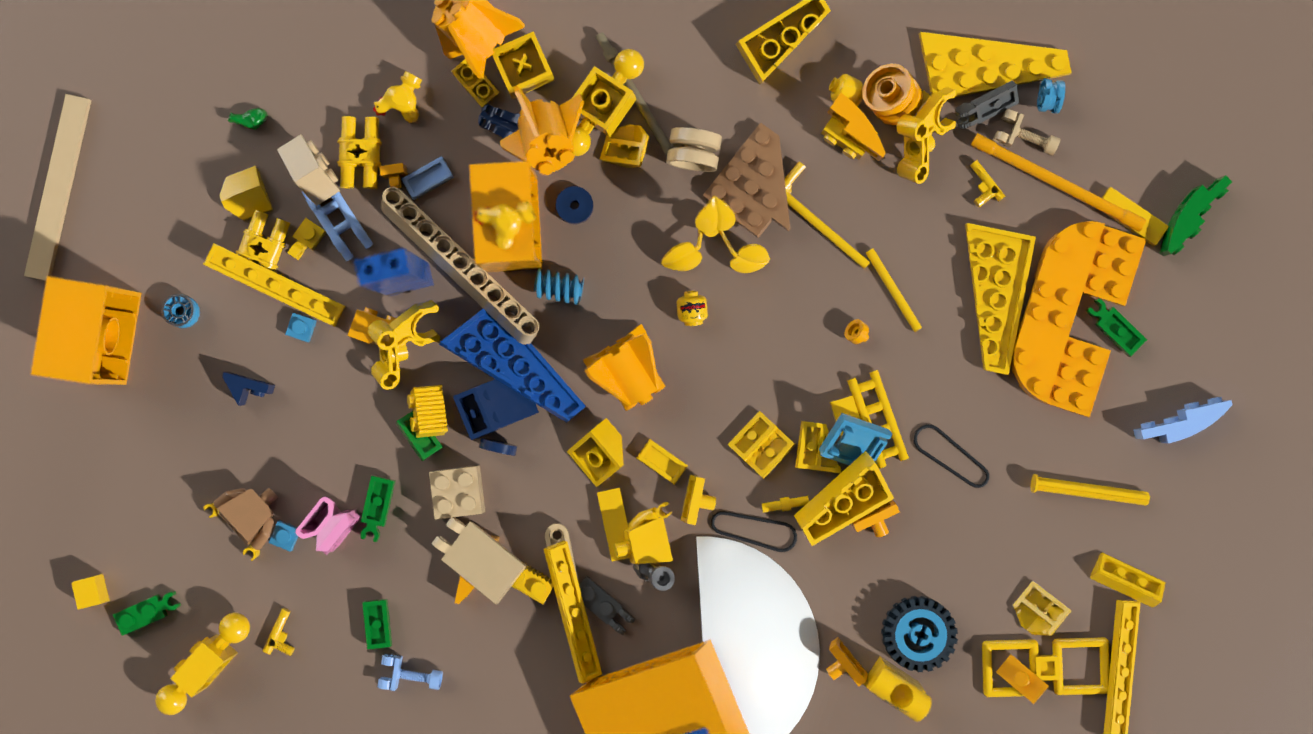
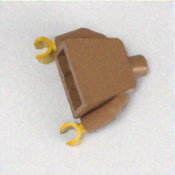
[203,488,278,561]

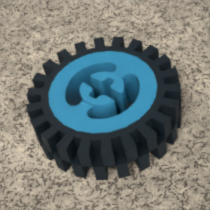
[881,596,958,672]

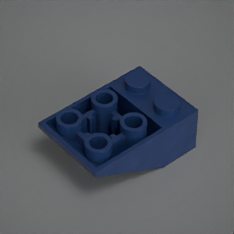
[453,379,539,440]

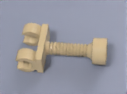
[993,109,1061,156]

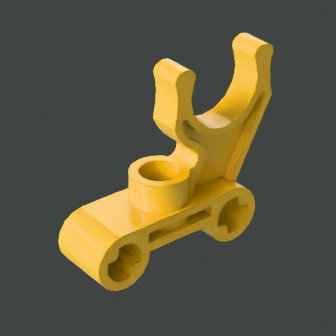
[897,87,957,184]
[368,300,440,390]

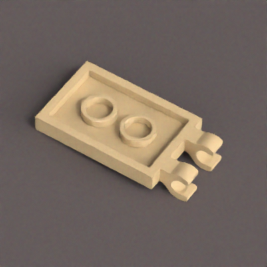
[431,517,527,604]

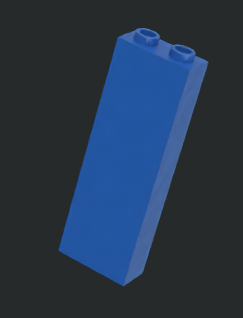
[354,248,434,296]

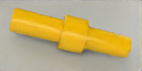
[761,496,809,513]

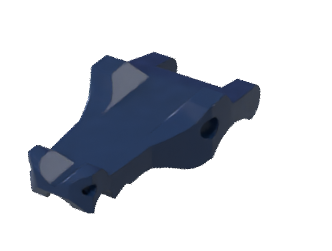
[478,104,520,139]

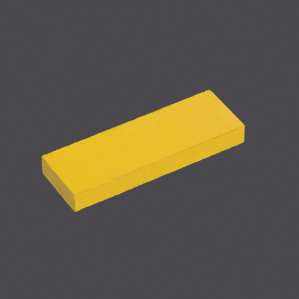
[1102,187,1169,246]
[597,487,629,562]

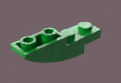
[1160,175,1232,256]

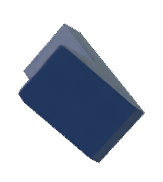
[222,372,275,406]

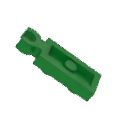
[1086,298,1147,357]
[361,475,396,542]
[113,591,181,636]

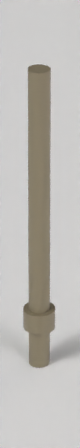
[595,32,672,156]

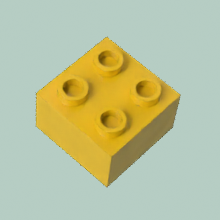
[492,31,555,99]

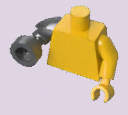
[614,502,675,591]

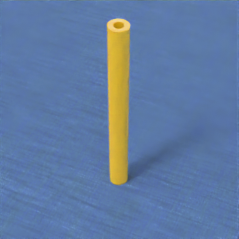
[866,248,922,332]

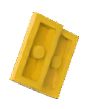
[728,411,795,479]

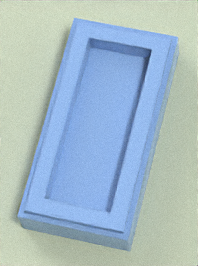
[401,156,454,200]

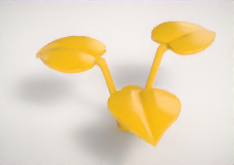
[661,196,770,273]

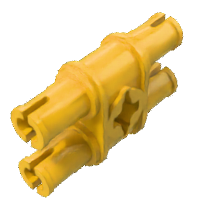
[337,116,382,189]
[236,210,291,271]

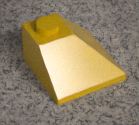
[566,418,624,487]

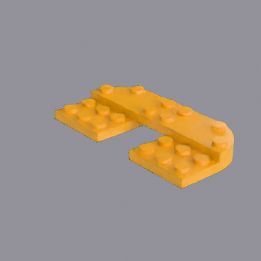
[1011,221,1147,417]

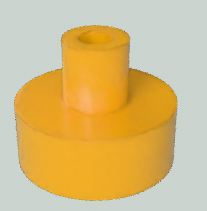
[844,319,869,344]

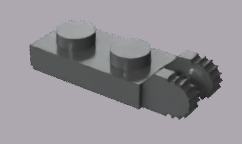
[955,80,1019,129]
[579,576,635,635]

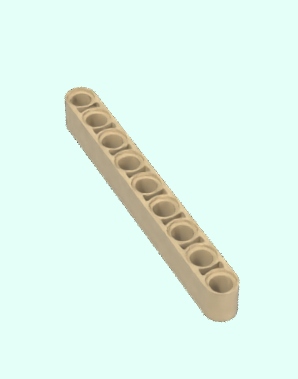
[381,187,539,345]

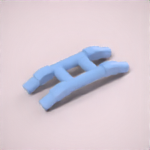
[302,191,373,261]

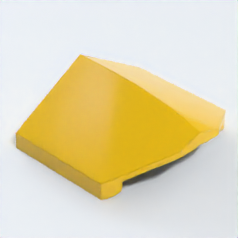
[600,124,649,168]
[219,166,273,221]
[1013,581,1071,636]

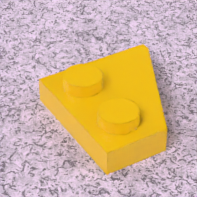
[795,421,841,473]

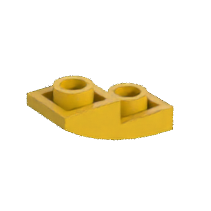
[450,59,500,107]

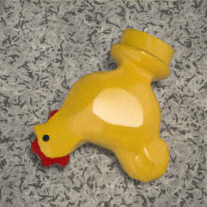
[373,71,422,123]
[474,201,536,249]

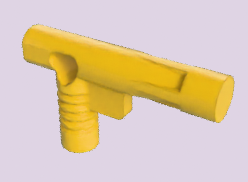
[970,160,1006,208]
[262,608,295,656]

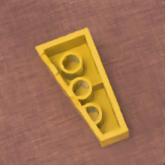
[735,0,831,84]
[794,451,894,546]

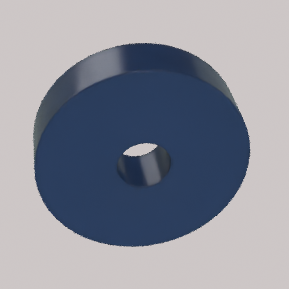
[556,186,594,225]
[479,438,517,456]

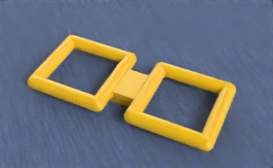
[982,637,1110,697]

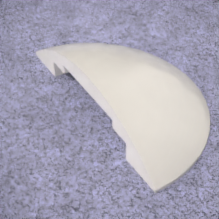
[696,536,820,734]

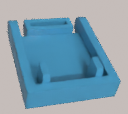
[819,413,892,465]

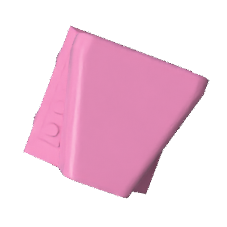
[295,497,361,555]

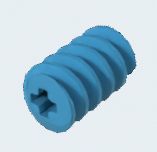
[534,268,584,305]

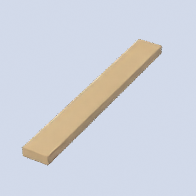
[24,94,92,281]

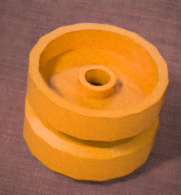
[862,63,923,125]

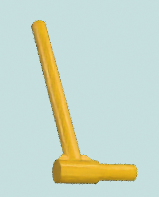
[785,162,870,269]

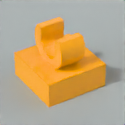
[379,163,408,188]

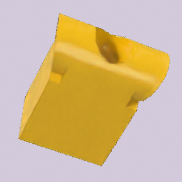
[863,656,932,722]

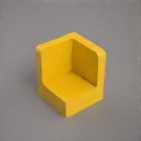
[71,574,110,610]

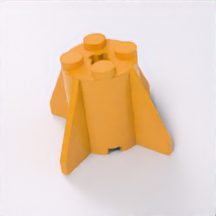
[431,0,525,79]
[500,85,584,175]
[583,324,666,411]

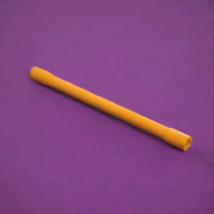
[971,133,1146,232]

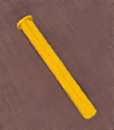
[1030,474,1150,506]

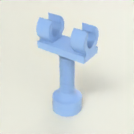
[377,654,443,691]

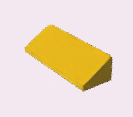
[1090,552,1166,608]

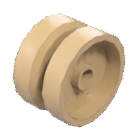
[666,127,722,172]

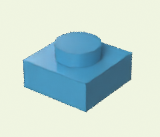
[285,313,317,342]
[269,520,298,552]

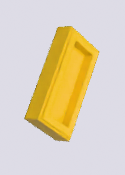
[636,439,688,485]

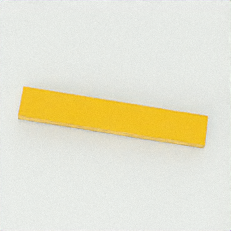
[203,243,345,327]
[543,541,602,684]
[1103,600,1141,734]

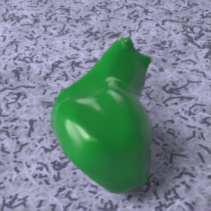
[228,108,268,130]

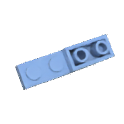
[1133,397,1232,444]

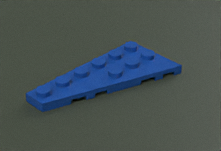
[439,300,586,423]

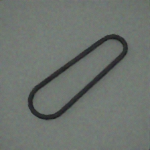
[914,424,989,488]
[711,511,797,552]

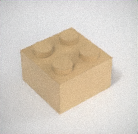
[277,134,340,206]
[429,465,485,520]

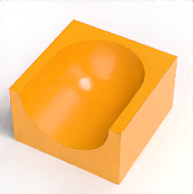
[469,161,543,272]
[31,277,142,385]

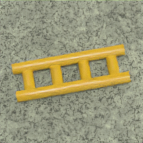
[847,370,909,469]

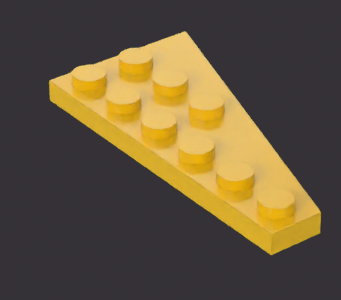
[919,32,1072,99]
[965,223,1036,375]

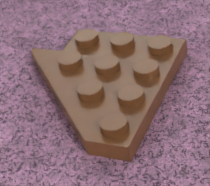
[703,123,791,238]

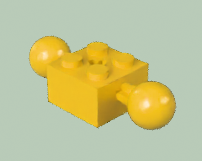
[572,49,644,156]
[155,613,250,715]

